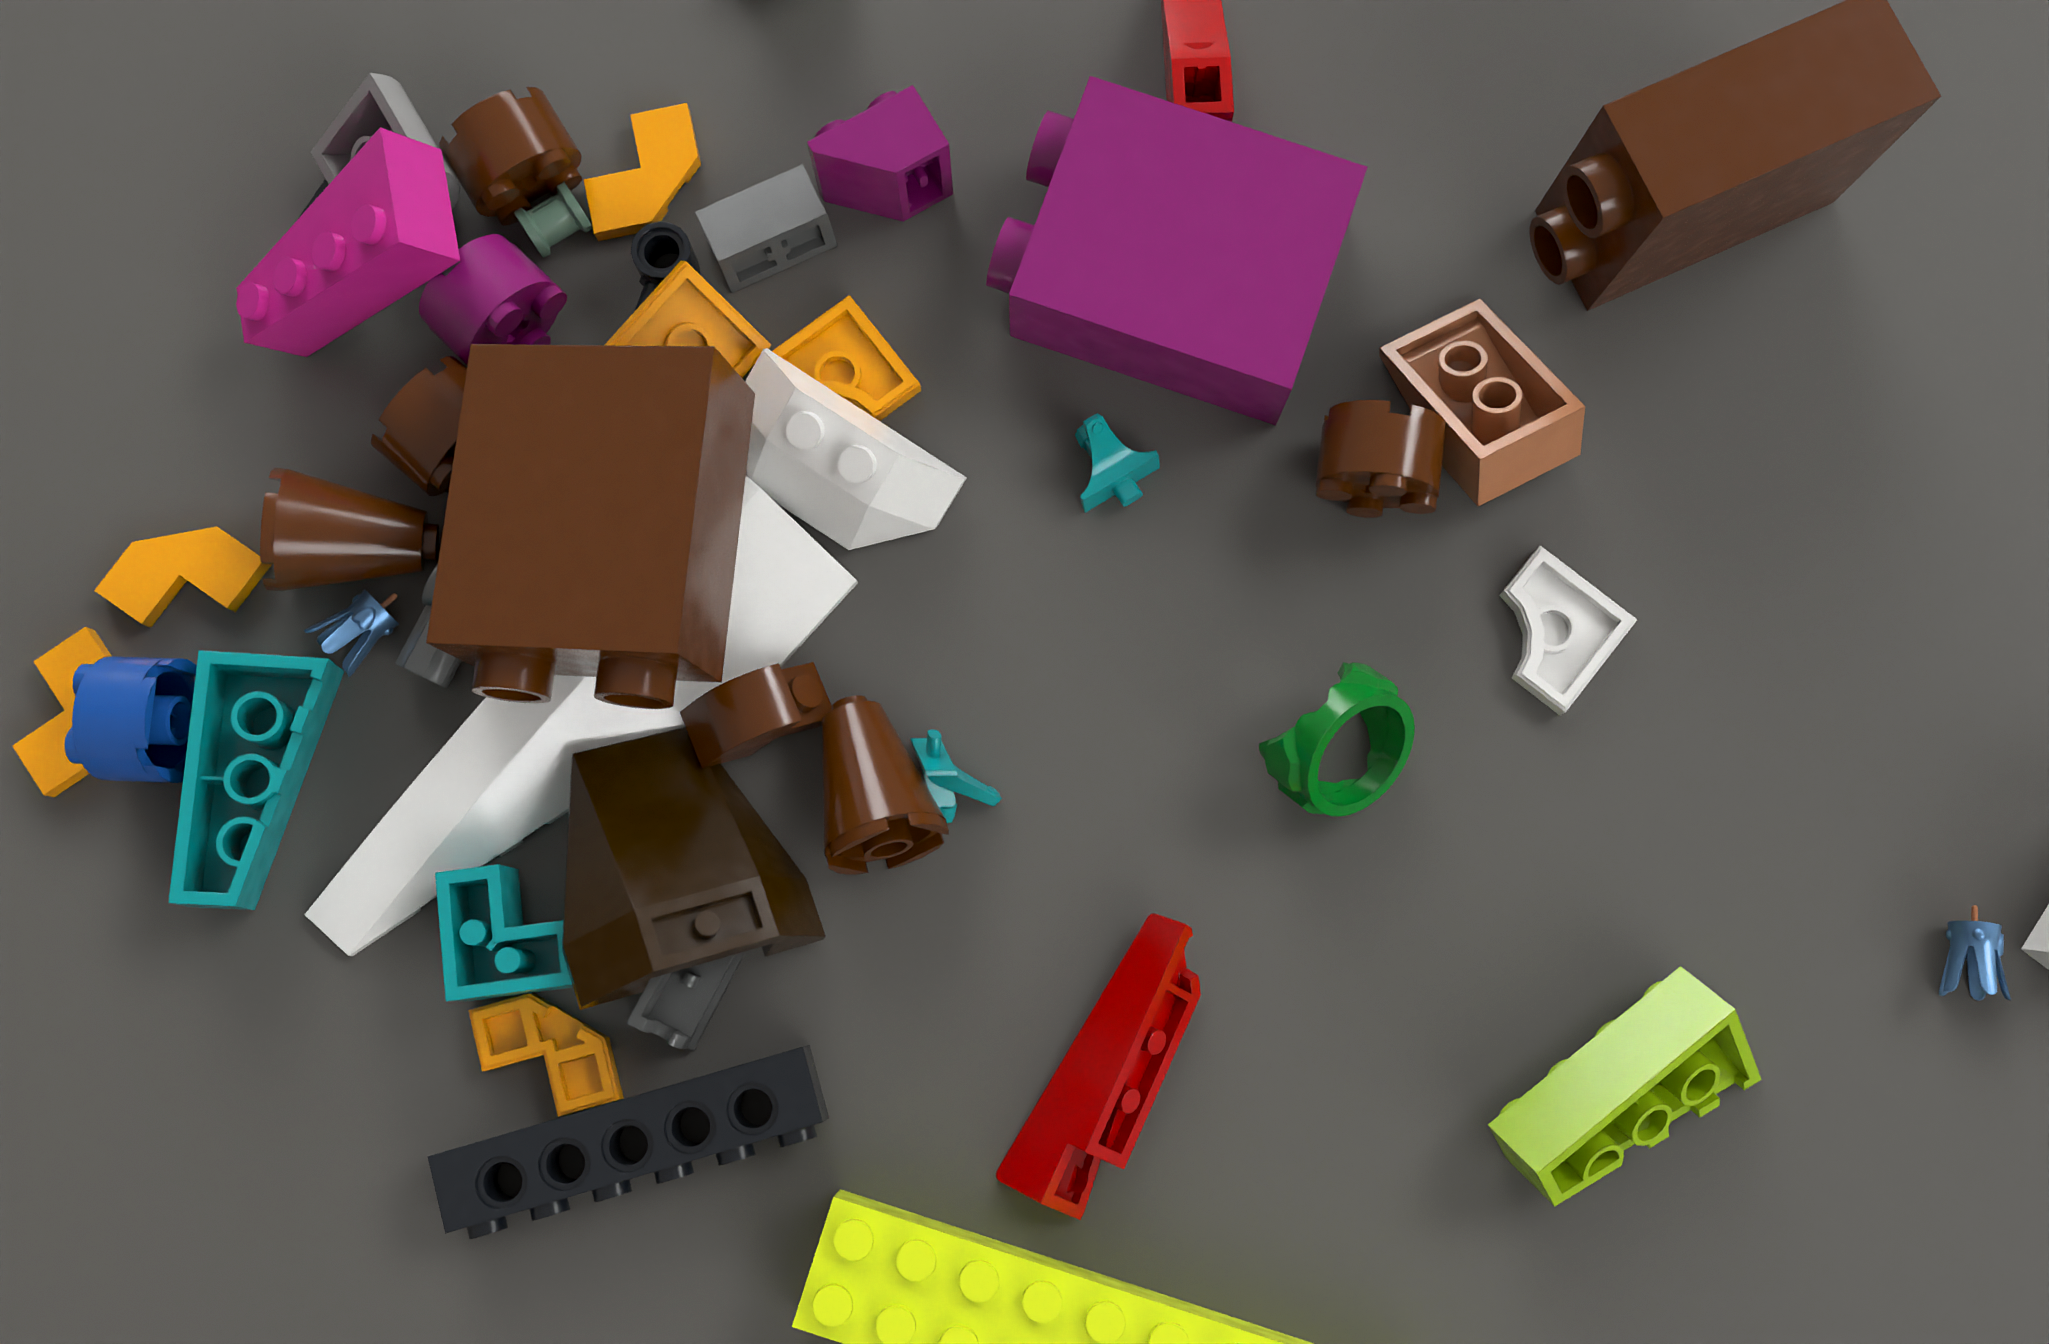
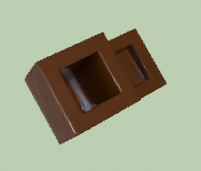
[680,662,832,768]

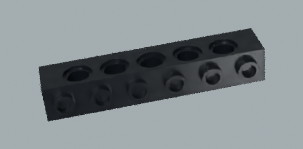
[427,1045,829,1239]

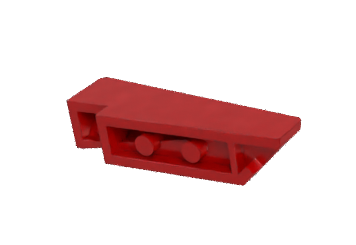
[996,913,1201,1220]

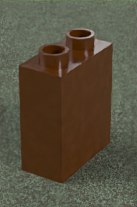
[1529,0,1941,311]
[426,344,755,709]

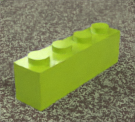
[1488,966,1762,1207]

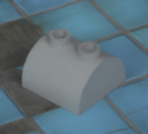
[311,73,460,209]

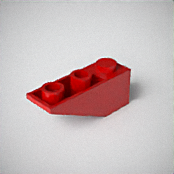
[1161,0,1234,122]

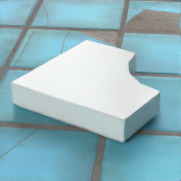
[1499,545,1637,715]

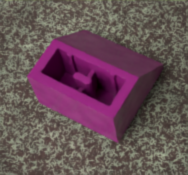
[807,85,953,222]

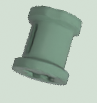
[514,182,593,259]

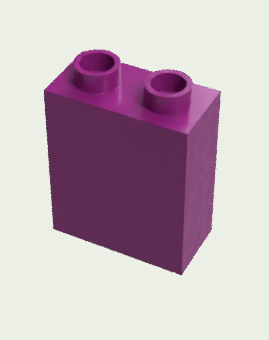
[986,76,1368,425]

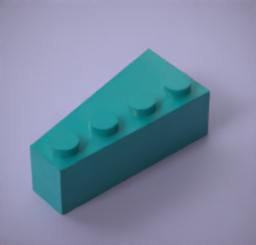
[168,650,345,910]

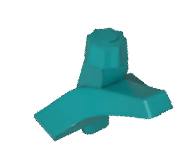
[1075,413,1160,513]
[910,729,1002,823]

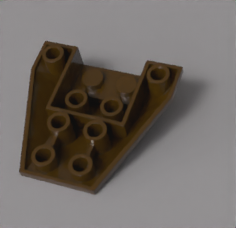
[562,727,826,1010]

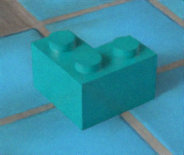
[435,864,573,1001]

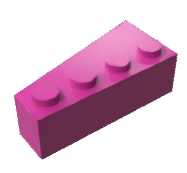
[236,127,460,357]

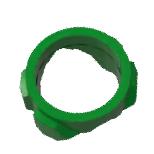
[1259,662,1415,817]

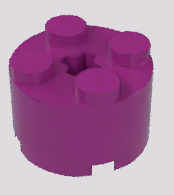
[419,234,567,366]

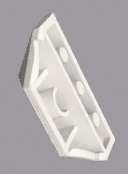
[745,348,967,550]

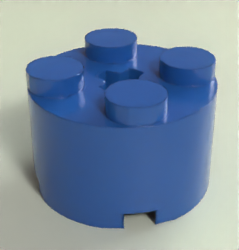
[64,656,197,783]

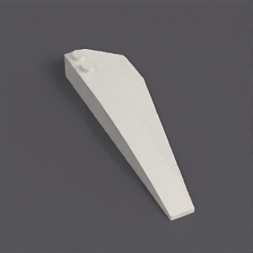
[305,476,858,956]

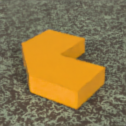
[583,103,701,241]
[94,526,272,628]
[12,627,112,797]
[468,993,624,1117]

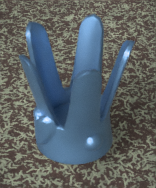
[303,590,399,677]
[1939,905,2011,1001]

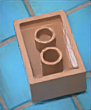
[1379,299,1585,507]

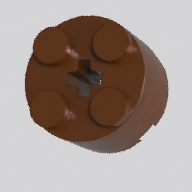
[439,87,582,226]
[371,356,467,496]
[1316,400,1446,518]

